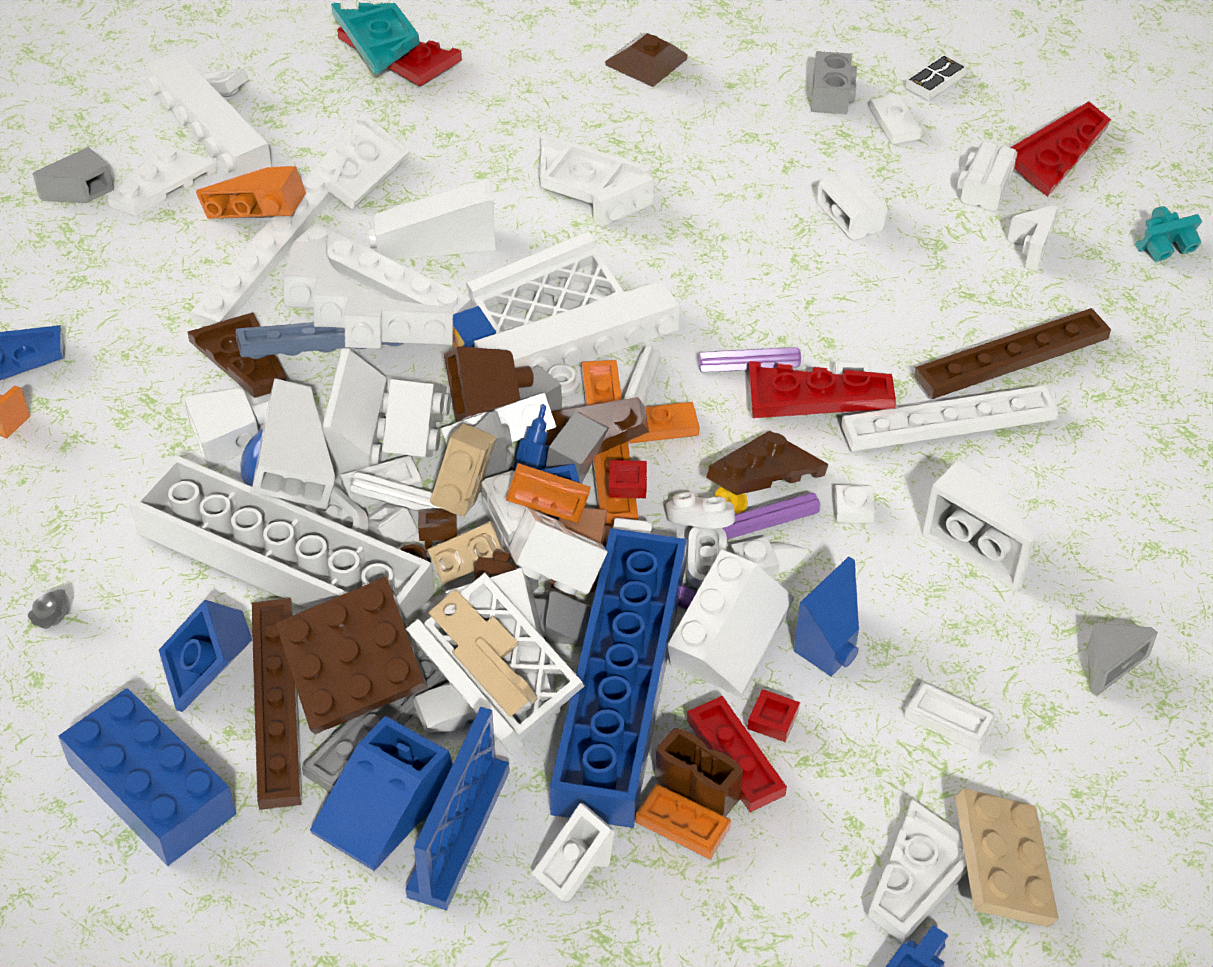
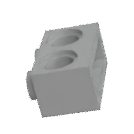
[811,51,857,114]

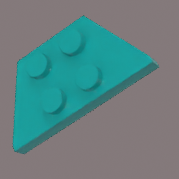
[331,3,419,74]

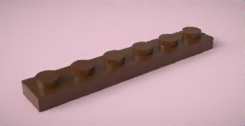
[914,308,1111,399]
[251,598,302,810]

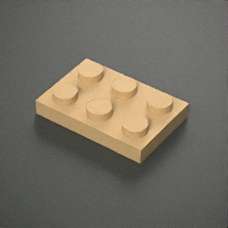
[955,788,1059,927]

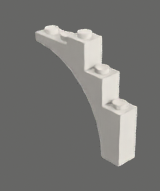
[283,241,453,349]

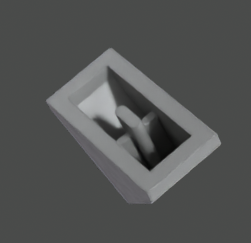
[546,411,609,484]
[1087,622,1158,696]

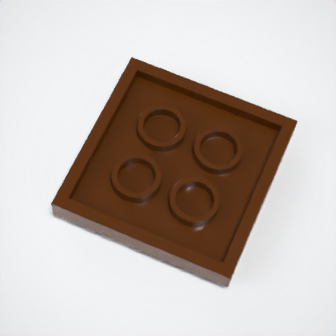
[275,576,428,735]

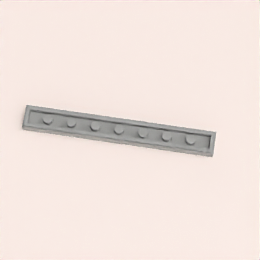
[302,561,539,793]

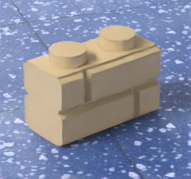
[430,424,497,516]

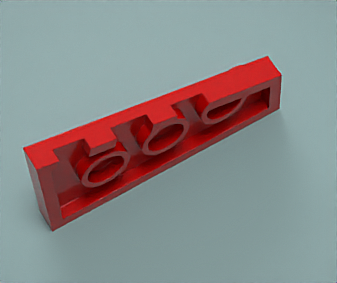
[749,361,896,418]

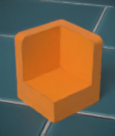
[0,385,30,439]

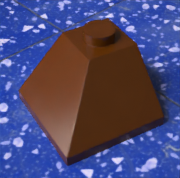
[605,33,688,87]

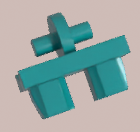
[1135,206,1202,262]

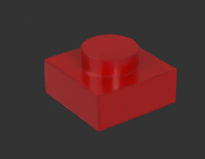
[609,460,647,499]
[747,689,800,743]

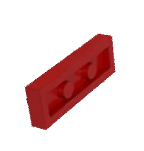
[687,696,787,812]

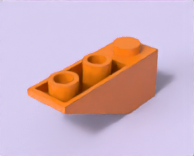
[196,166,306,219]

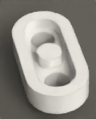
[306,486,368,535]
[666,492,735,529]
[687,527,727,589]

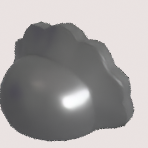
[28,589,70,629]

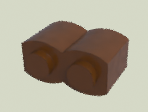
[655,728,743,817]

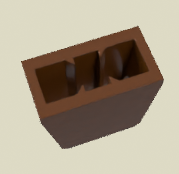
[444,347,534,422]

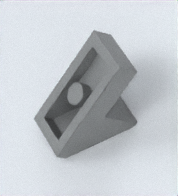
[534,591,590,646]

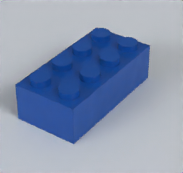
[58,688,236,866]

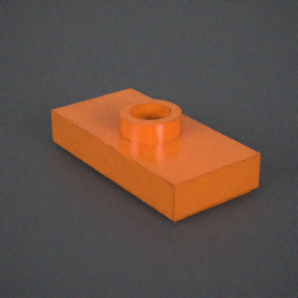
[628,402,700,444]
[506,463,591,524]
[636,783,731,860]

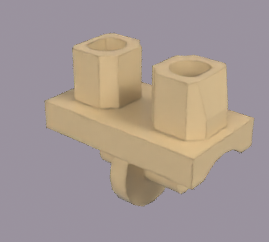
[427,521,505,584]

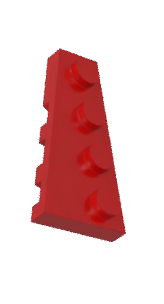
[337,27,462,86]
[1010,101,1111,197]

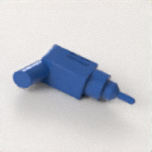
[513,404,550,471]

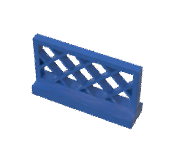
[405,707,510,911]

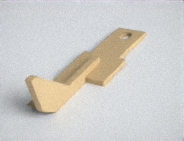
[428,589,538,717]

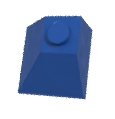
[794,556,859,677]
[158,600,252,712]

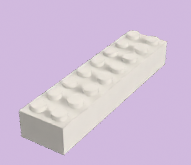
[130,455,434,627]

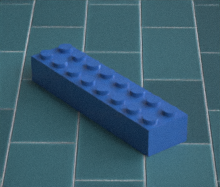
[550,528,687,828]

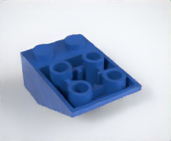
[310,716,453,871]

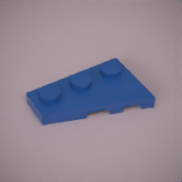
[0,325,63,380]

